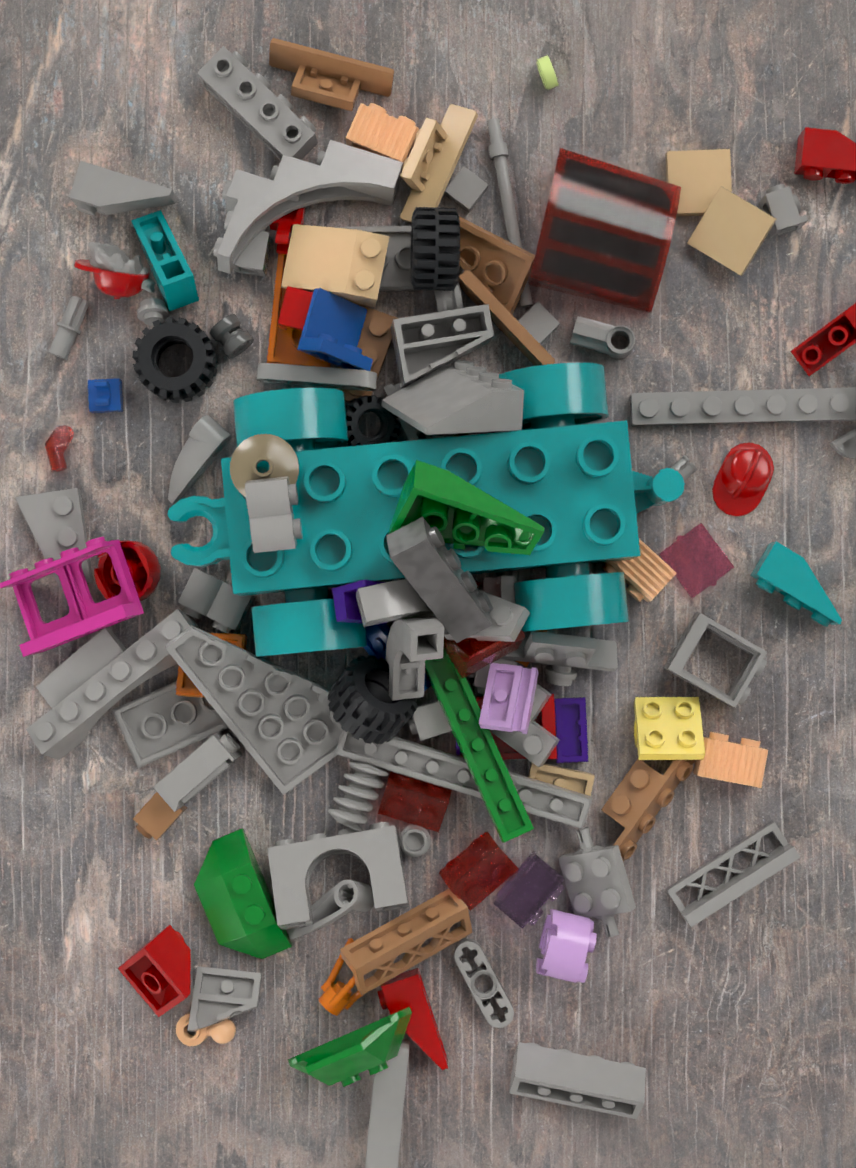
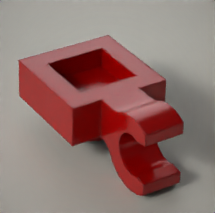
[269,207,306,254]

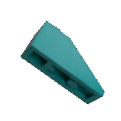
[131,210,199,311]

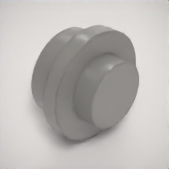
[137,298,169,326]
[545,665,577,686]
[399,824,431,857]

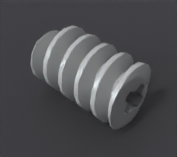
[327,762,389,831]

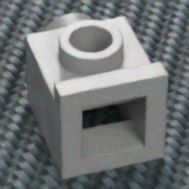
[759,184,808,238]

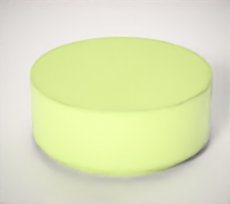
[536,55,559,90]

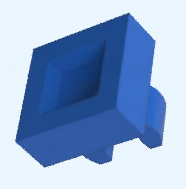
[88,378,123,413]

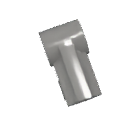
[570,316,635,360]

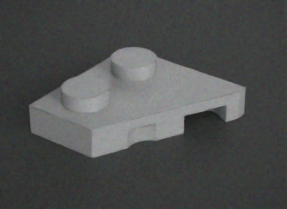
[188,966,262,1032]

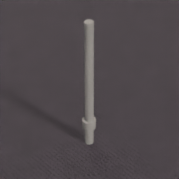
[487,118,533,308]

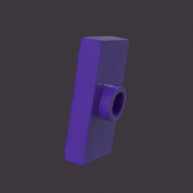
[554,697,589,763]

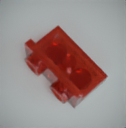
[378,771,452,833]
[439,832,519,911]

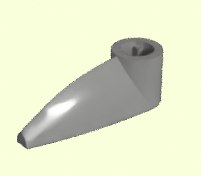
[168,415,232,504]
[288,879,374,940]

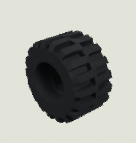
[410,207,460,291]
[132,317,218,403]
[328,655,418,744]

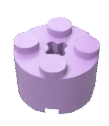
[536,909,597,983]

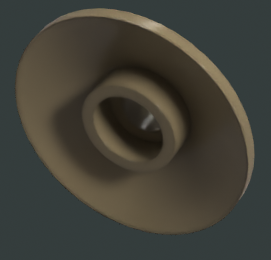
[230,434,299,497]

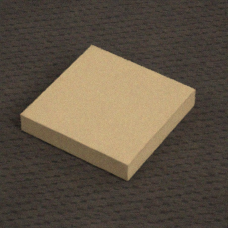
[665,149,732,217]
[687,186,777,276]

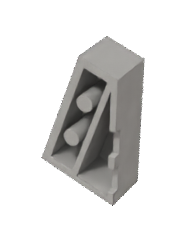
[390,304,494,389]

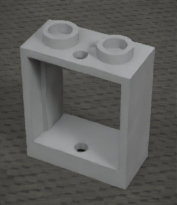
[663,613,767,708]

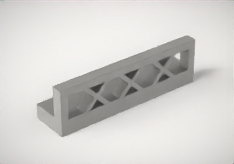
[666,821,801,927]

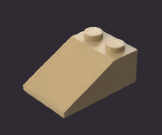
[281,224,390,308]

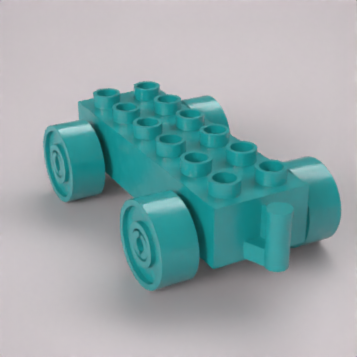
[167,363,685,657]

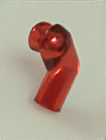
[45,425,74,472]

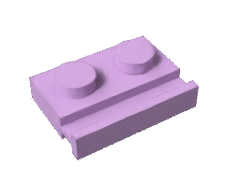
[479,663,539,734]

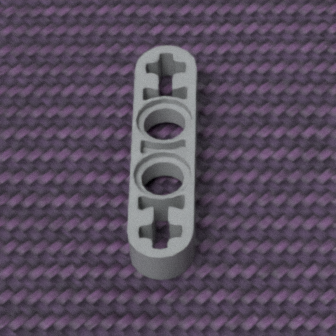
[256,363,377,391]

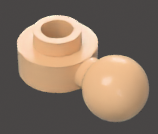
[176,1012,236,1046]

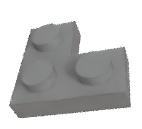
[489,684,560,767]

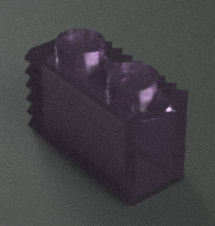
[492,851,565,929]

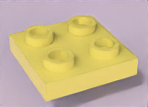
[634,697,705,760]

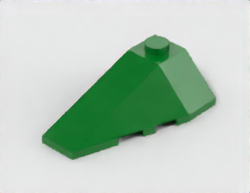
[389,460,544,555]

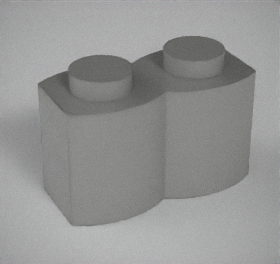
[245,476,303,553]
[178,568,255,633]

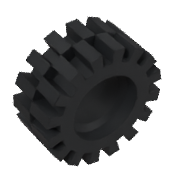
[345,396,401,446]

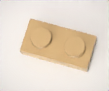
[528,762,595,796]

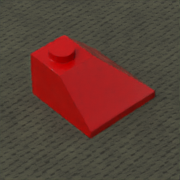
[118,925,191,1017]

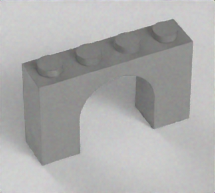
[267,822,409,930]

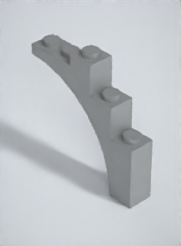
[213,140,403,274]

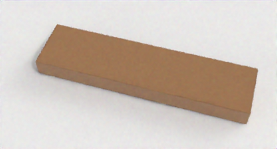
[458,269,555,366]

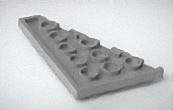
[165,625,342,795]

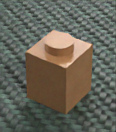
[133,792,187,840]

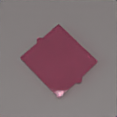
[659,523,734,599]

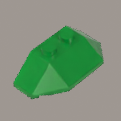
[194,828,292,959]
[288,1007,412,1087]

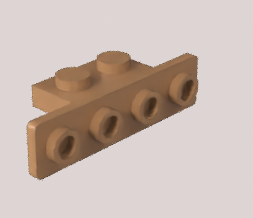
[269,38,395,111]
[601,759,695,861]

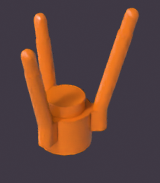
[319,938,364,1016]

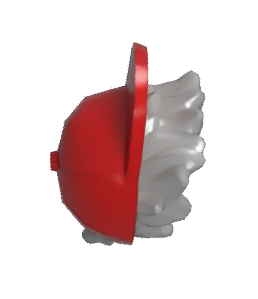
[74,242,156,299]

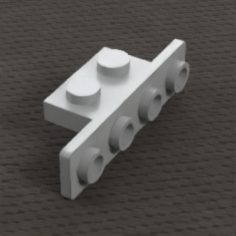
[491,631,618,672]

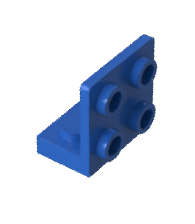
[297,288,373,371]

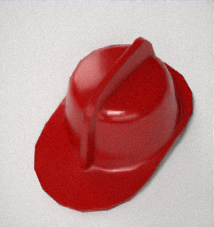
[712,442,774,516]

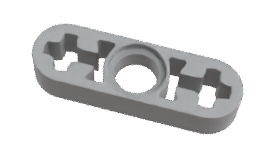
[454,938,514,1028]

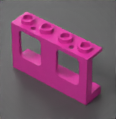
[0,537,144,657]

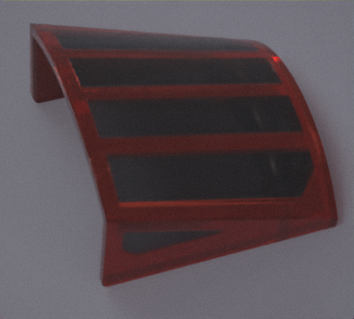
[528,148,681,313]

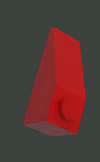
[377,968,448,1070]

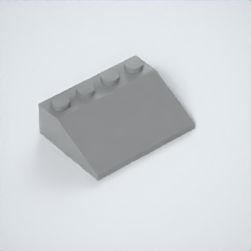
[381,360,524,435]

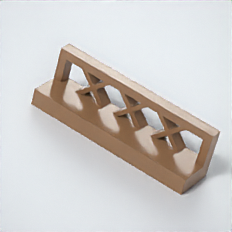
[340,888,473,995]

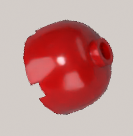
[94,540,161,601]

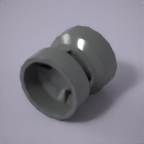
[209,314,254,359]

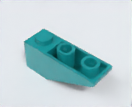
[750,541,842,627]

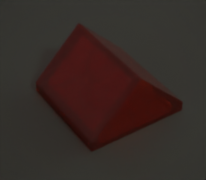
[444,630,525,679]

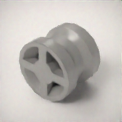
[434,282,463,312]

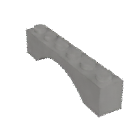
[26,609,200,760]

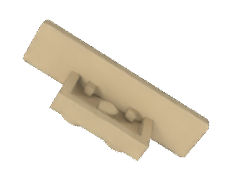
[400,104,478,223]

